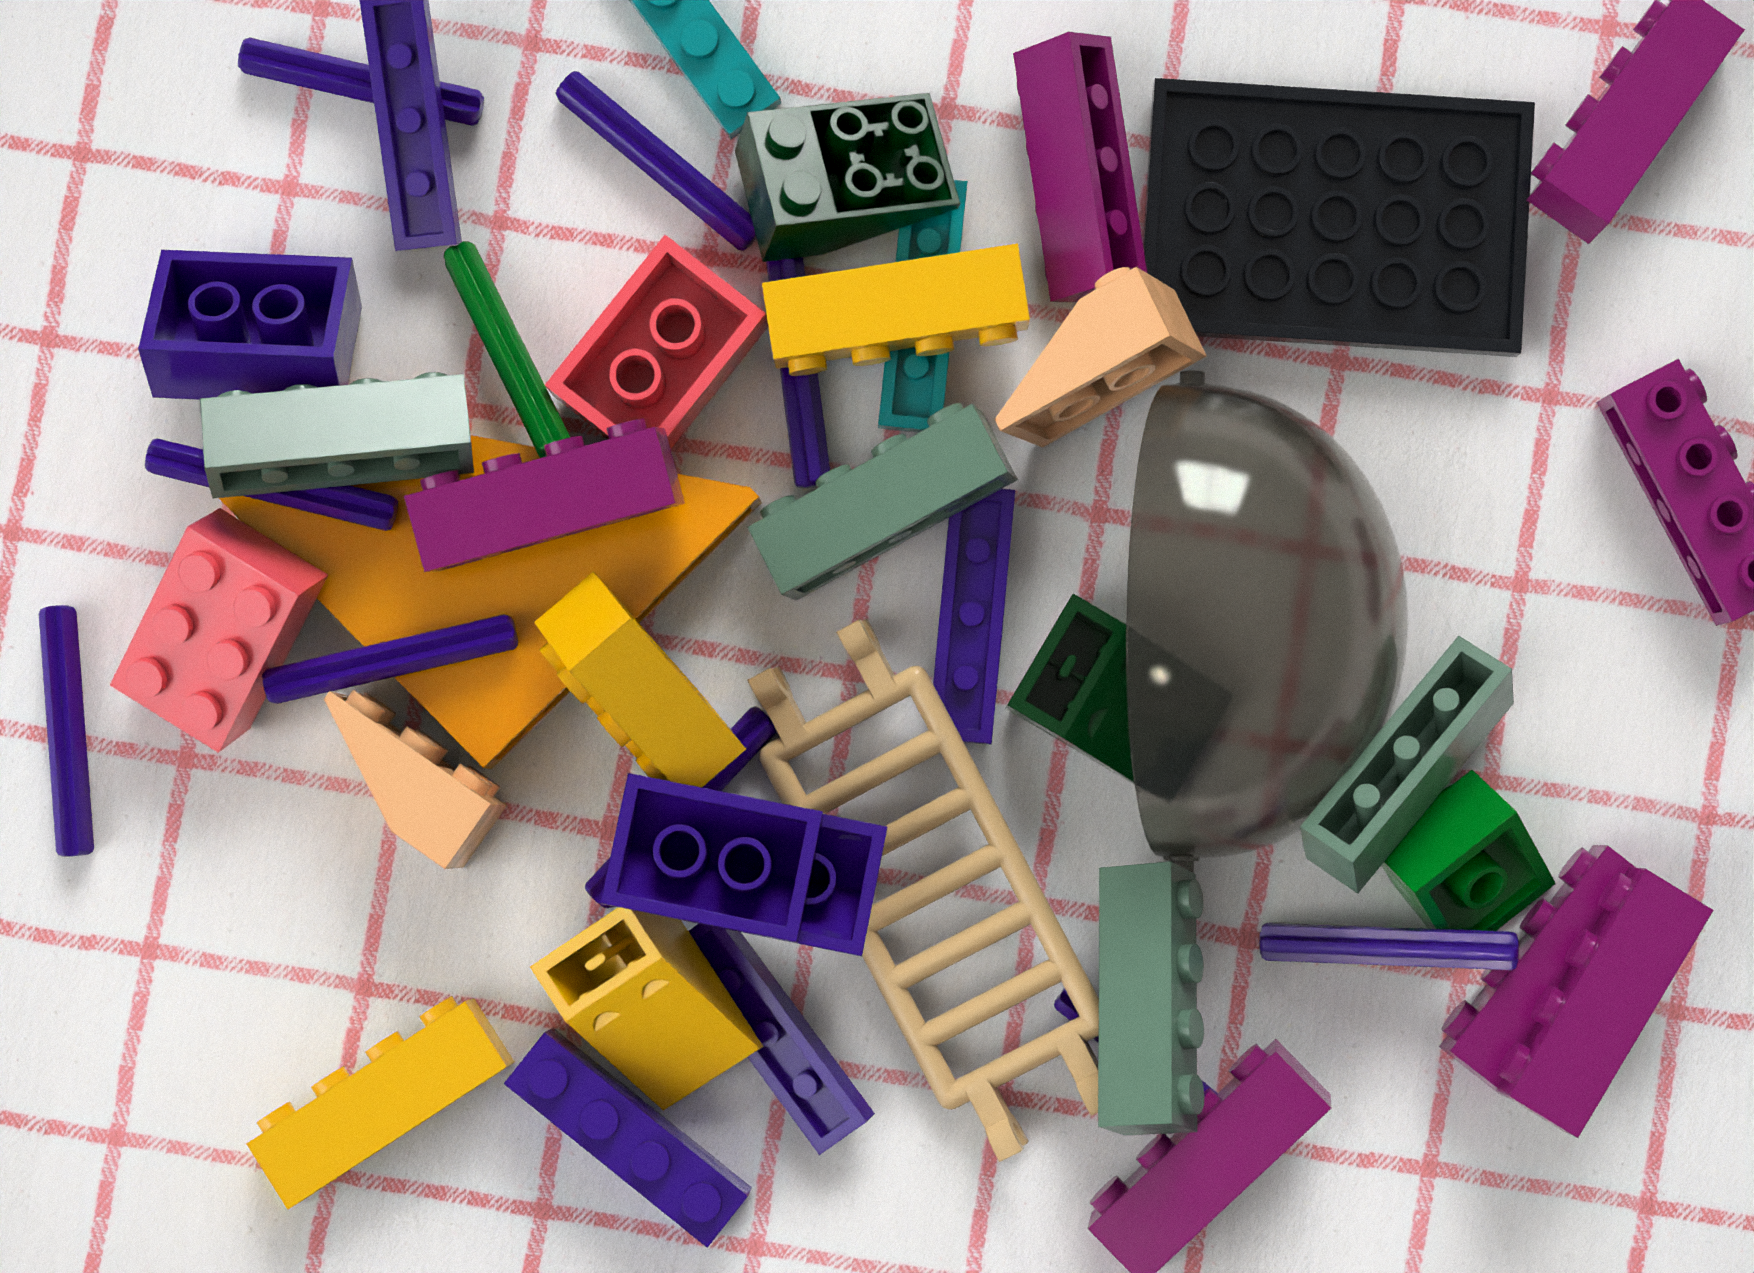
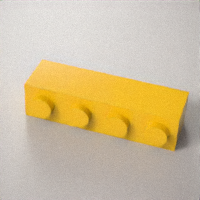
[762,243,1030,376]
[246,996,515,1210]

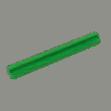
[443,241,570,458]

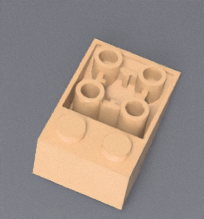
[324,689,507,869]

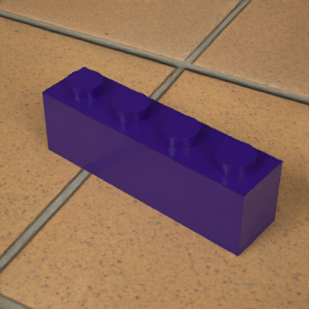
[504,1028,752,1248]

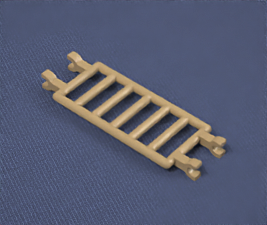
[747,619,1099,1162]

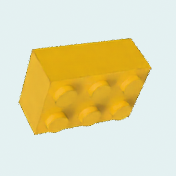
[534,571,746,787]

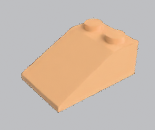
[995,267,1207,447]

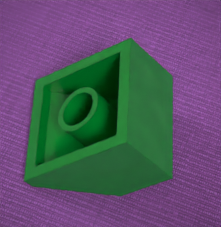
[1381,770,1556,931]

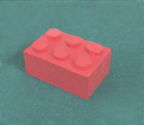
[545,235,768,449]
[110,508,329,753]

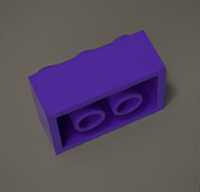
[138,249,362,400]

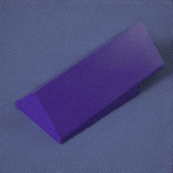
[601,773,887,957]

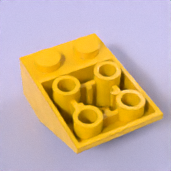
[530,907,763,1111]

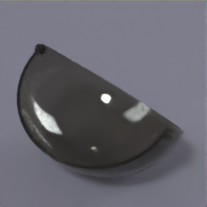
[1126,370,1409,873]

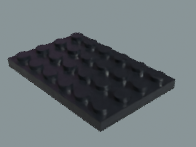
[1143,78,1535,357]

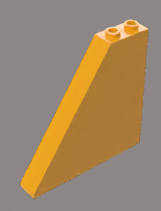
[219,435,762,769]

